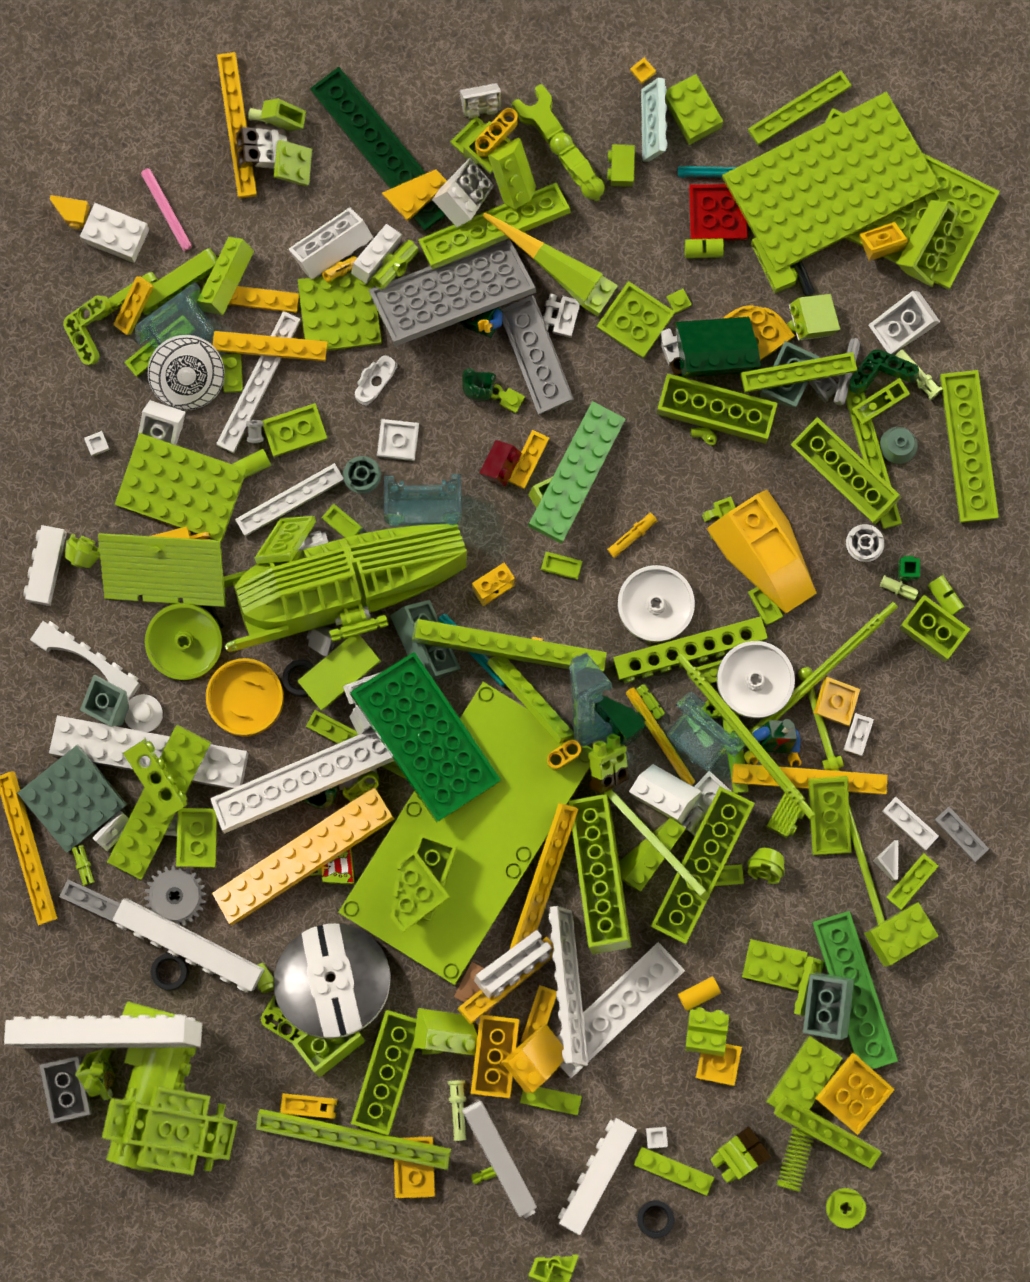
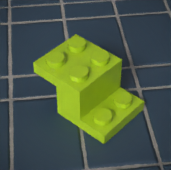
[450,116,511,174]

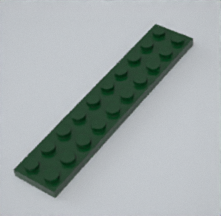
[310,67,446,232]

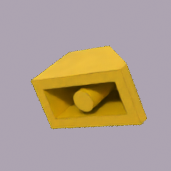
[50,195,90,229]

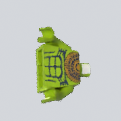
[75,1048,116,1100]

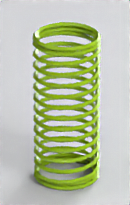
[776,1127,815,1192]

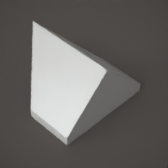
[873,840,898,881]

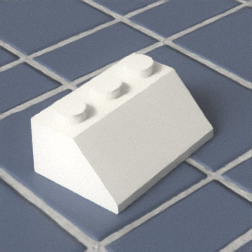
[629,764,702,825]

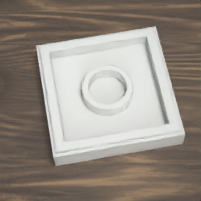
[377,419,419,461]

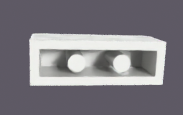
[351,224,402,284]

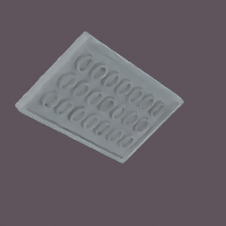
[369,239,536,346]

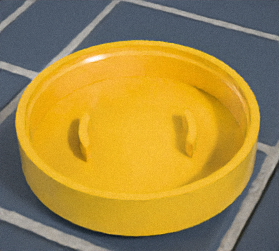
[206,658,284,737]

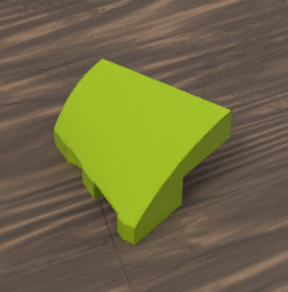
[528,1255,579,1282]

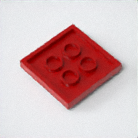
[689,184,747,240]

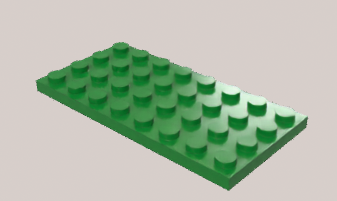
[350,652,501,823]

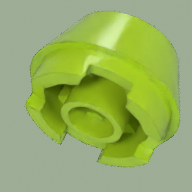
[65,534,100,568]
[747,848,785,884]

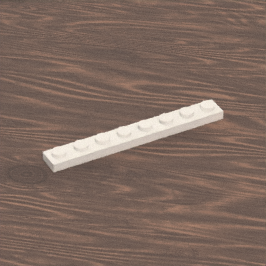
[216,311,301,454]

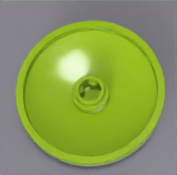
[145,603,222,680]

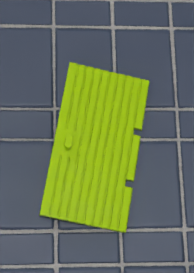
[98,533,226,607]

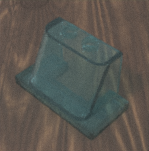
[135,282,215,349]
[667,691,746,771]

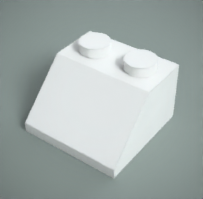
[138,400,185,445]

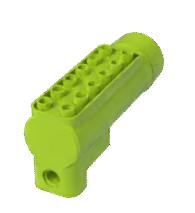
[106,1001,199,1173]

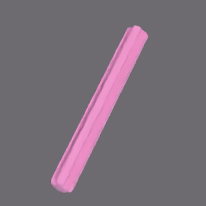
[141,168,192,251]

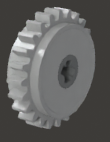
[144,865,207,926]

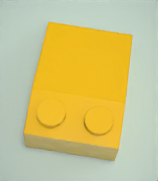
[501,1023,564,1093]

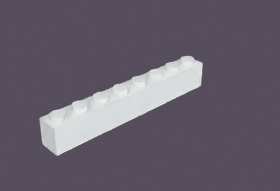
[113,898,264,992]

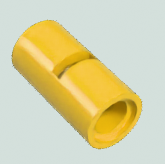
[678,976,721,1011]

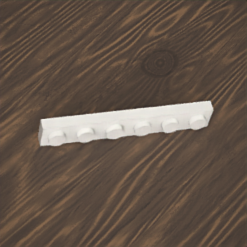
[235,463,344,537]

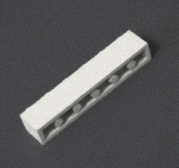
[558,1118,637,1235]

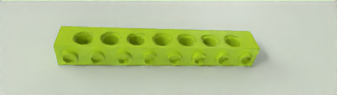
[613,616,768,683]

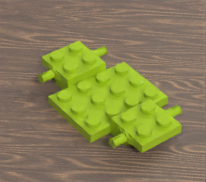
[102,1086,238,1175]

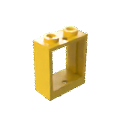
[472,562,515,606]

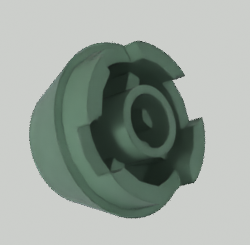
[880,427,918,464]
[343,456,381,493]

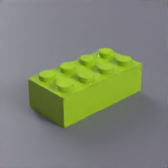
[414,832,458,921]
[765,1036,843,1110]

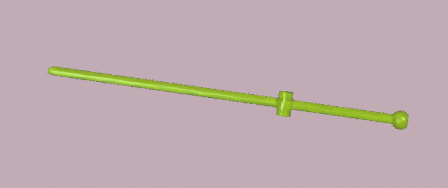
[798,667,885,924]

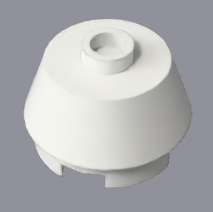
[846,524,884,562]

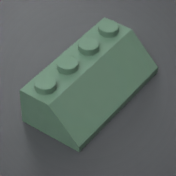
[390,600,461,681]

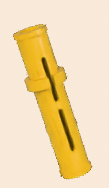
[607,512,658,559]

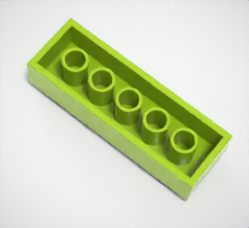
[656,373,778,444]
[791,417,901,525]
[351,1010,417,1136]

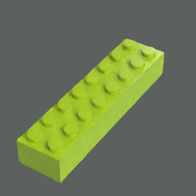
[651,786,755,944]
[569,794,631,954]

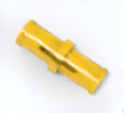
[322,256,357,282]

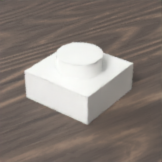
[84,431,110,457]
[646,1127,668,1148]

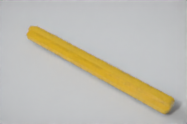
[626,687,695,786]

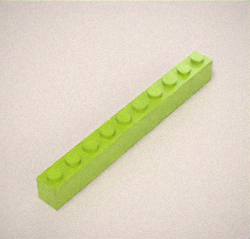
[412,619,607,675]

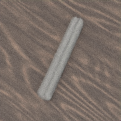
[834,338,861,406]

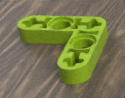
[63,296,110,365]
[261,994,304,1043]

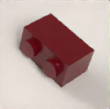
[479,440,522,487]

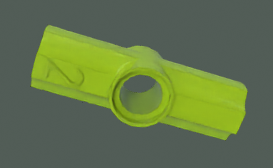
[371,240,419,290]

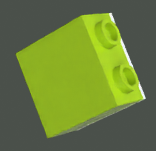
[789,294,840,340]

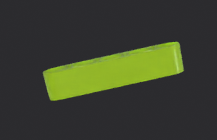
[143,248,218,315]

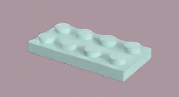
[641,78,667,162]

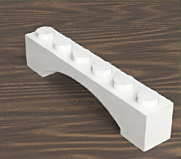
[30,621,141,701]

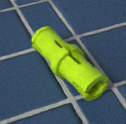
[72,845,95,886]

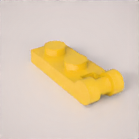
[280,1093,337,1119]

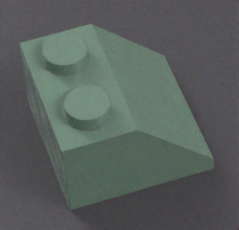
[80,675,129,727]

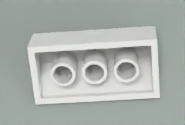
[288,208,373,280]

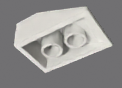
[869,291,940,354]

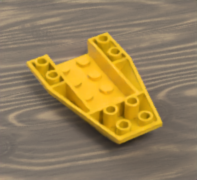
[706,490,817,614]

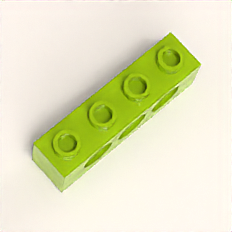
[123,738,187,819]

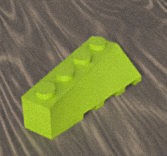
[896,200,958,287]
[193,237,254,315]
[619,817,686,893]

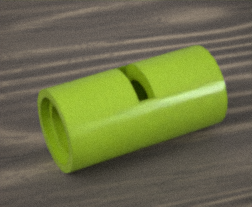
[685,239,723,258]
[232,449,271,479]
[927,575,964,615]

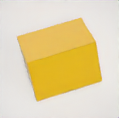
[860,222,908,261]

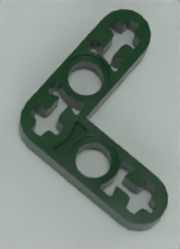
[850,349,919,394]

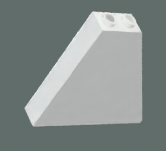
[462,1101,537,1218]

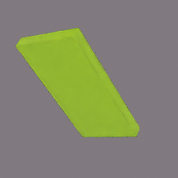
[255,516,316,564]
[298,634,381,711]
[808,776,851,855]

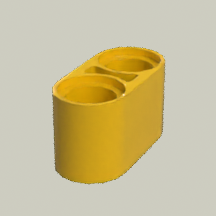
[547,740,581,770]

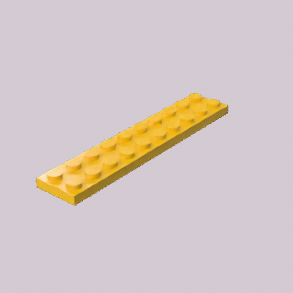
[212,787,394,926]

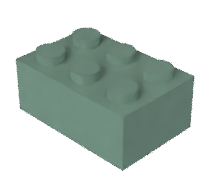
[803,973,854,1040]

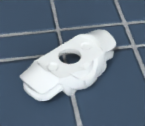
[355,356,398,406]

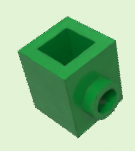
[898,556,920,581]

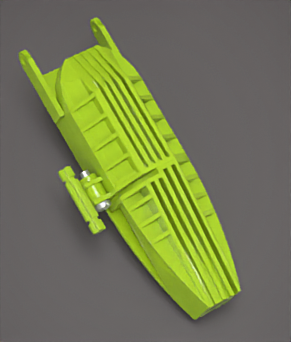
[223,524,467,652]

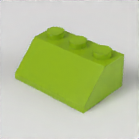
[488,137,536,209]
[413,1008,478,1055]
[292,1031,366,1078]

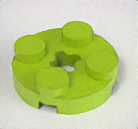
[826,1188,866,1228]

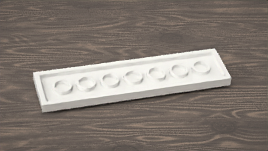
[549,906,588,1067]
[557,942,685,1078]

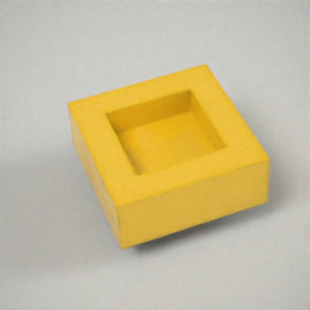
[630,57,656,85]

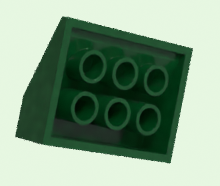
[675,317,761,378]
[589,691,646,747]

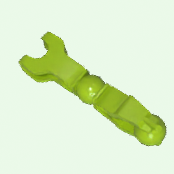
[511,84,605,201]

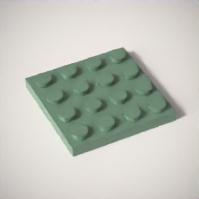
[18,744,127,853]

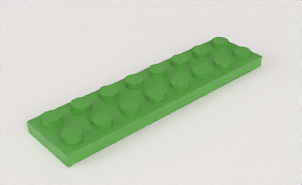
[528,401,625,544]
[812,911,898,1069]

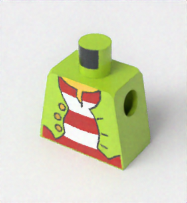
[310,848,355,885]

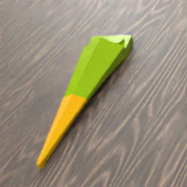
[483,213,618,316]

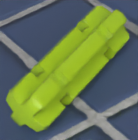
[636,684,665,719]
[471,1167,497,1184]

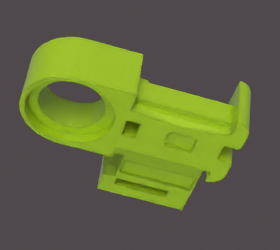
[343,771,379,802]

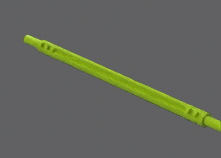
[742,602,898,749]
[676,654,816,819]

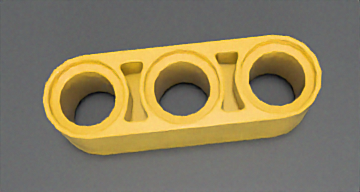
[475,108,518,157]

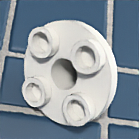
[125,694,163,732]

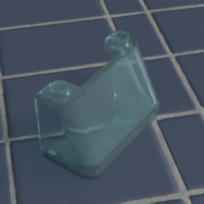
[384,474,462,526]
[570,653,612,746]

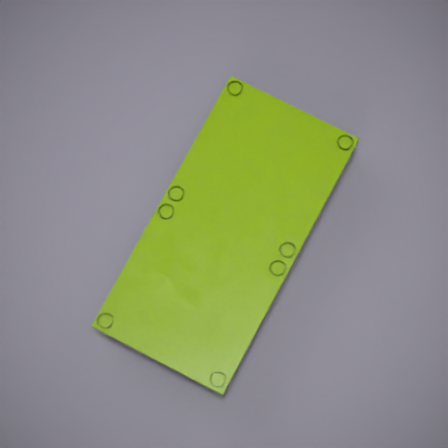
[338,682,593,985]

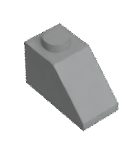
[307,626,335,657]

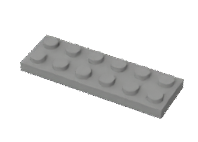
[501,295,574,415]

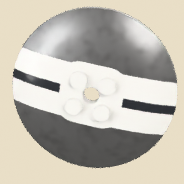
[274,923,391,1038]

